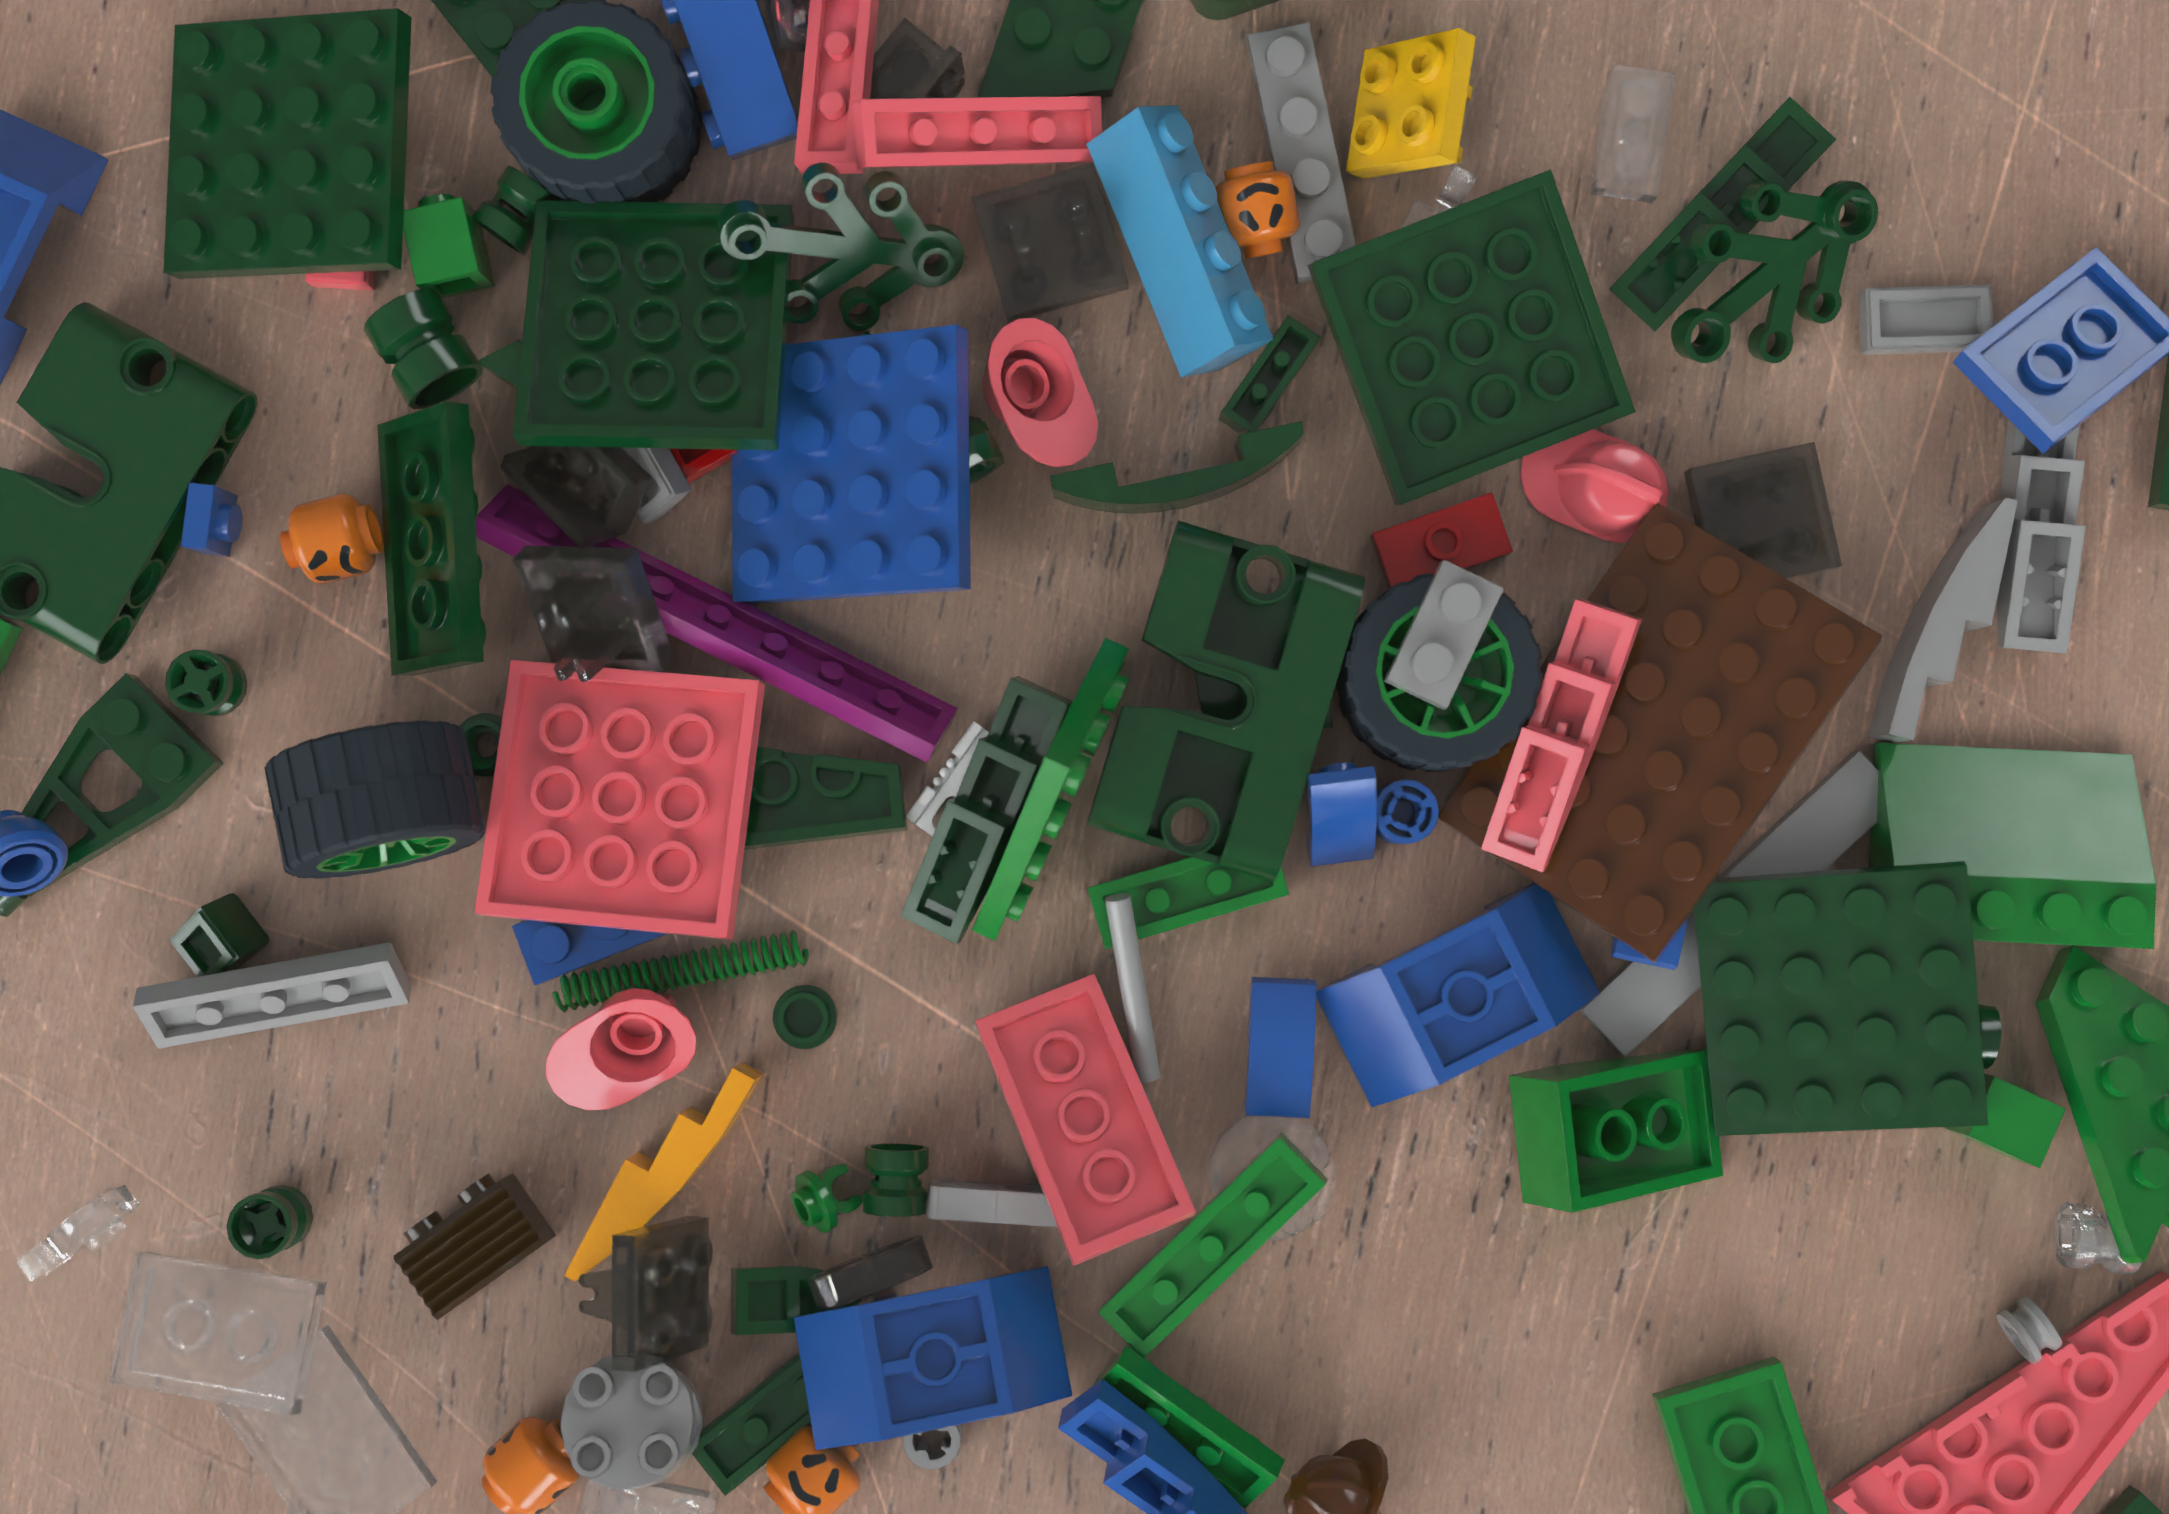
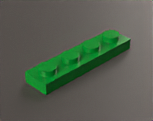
[1098,1132,1328,1358]

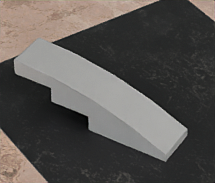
[1997,419,2086,653]
[1867,497,2018,743]

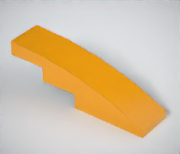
[564,1062,764,1282]

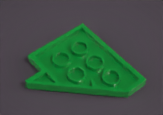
[972,638,1130,941]
[2035,945,2169,1264]

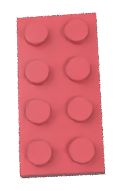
[975,974,1196,1266]

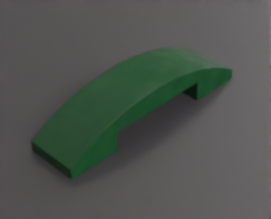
[1050,421,1304,514]

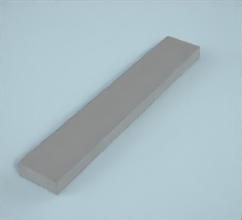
[1579,751,1878,1057]

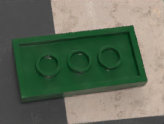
[377,401,486,676]

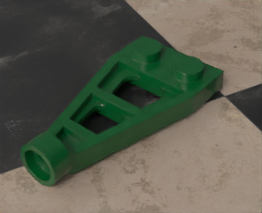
[0,673,224,917]

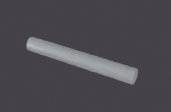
[1105,893,1161,1083]

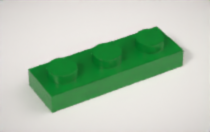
[1087,857,1290,950]
[1094,1346,1285,1509]

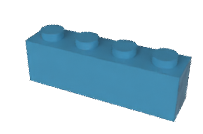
[1087,105,1273,378]

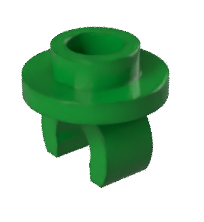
[791,1164,863,1233]

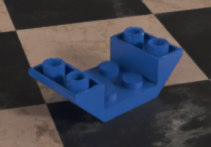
[0,109,109,386]
[1316,882,1600,1107]
[794,1266,1073,1450]

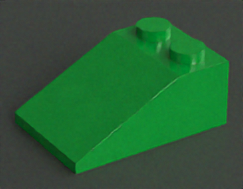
[1509,1048,1723,1213]

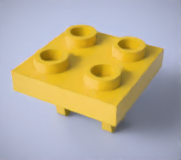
[1346,28,1476,179]

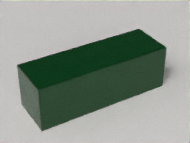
[1219,315,1321,434]

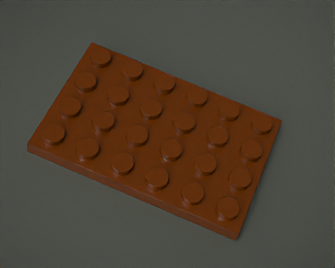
[1438,503,1882,964]

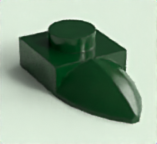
[731,1266,862,1335]

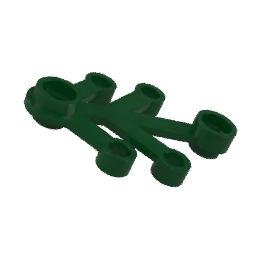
[717,162,964,331]
[1671,180,1878,363]

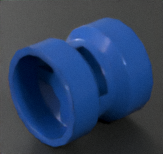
[1376,779,1439,844]

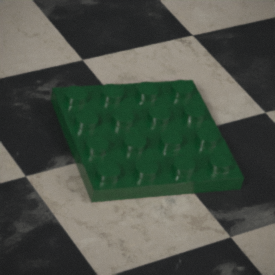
[163,8,412,279]
[1307,169,1635,505]
[513,200,794,450]
[1694,861,1988,1136]

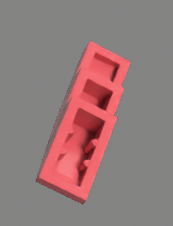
[1481,598,1642,872]

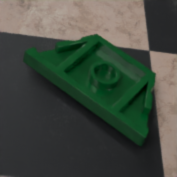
[977,0,1144,98]

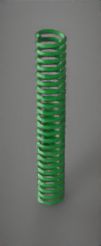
[552,930,809,1012]

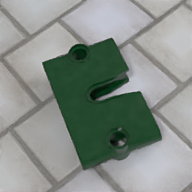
[0,302,257,664]
[1087,520,1365,881]

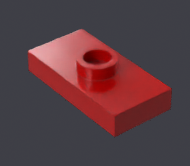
[1370,492,1513,589]

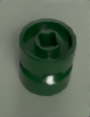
[364,288,483,409]

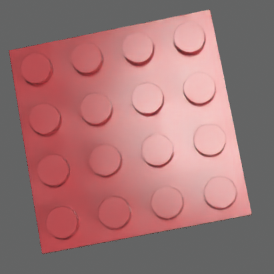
[474,660,765,940]

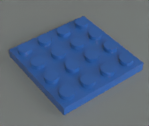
[732,325,971,604]

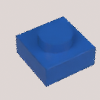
[181,483,242,557]

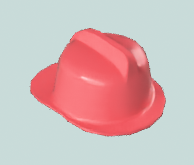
[982,318,1098,467]
[1520,429,1669,543]
[546,988,696,1110]

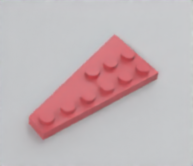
[1824,1271,2169,1514]

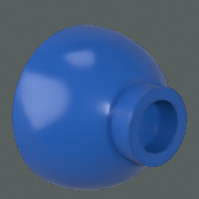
[0,810,68,897]

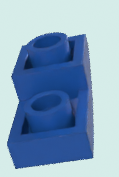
[1306,762,1377,867]
[1244,977,1316,1118]

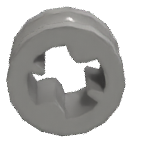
[1996,1296,2062,1364]
[903,1424,962,1469]

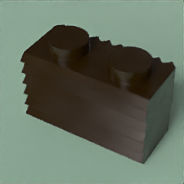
[393,1173,556,1320]

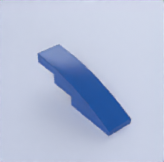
[1058,1379,1248,1514]

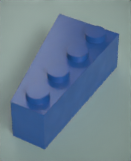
[661,0,798,160]

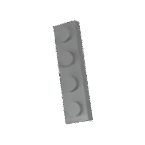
[1246,22,1356,284]
[132,942,411,1049]

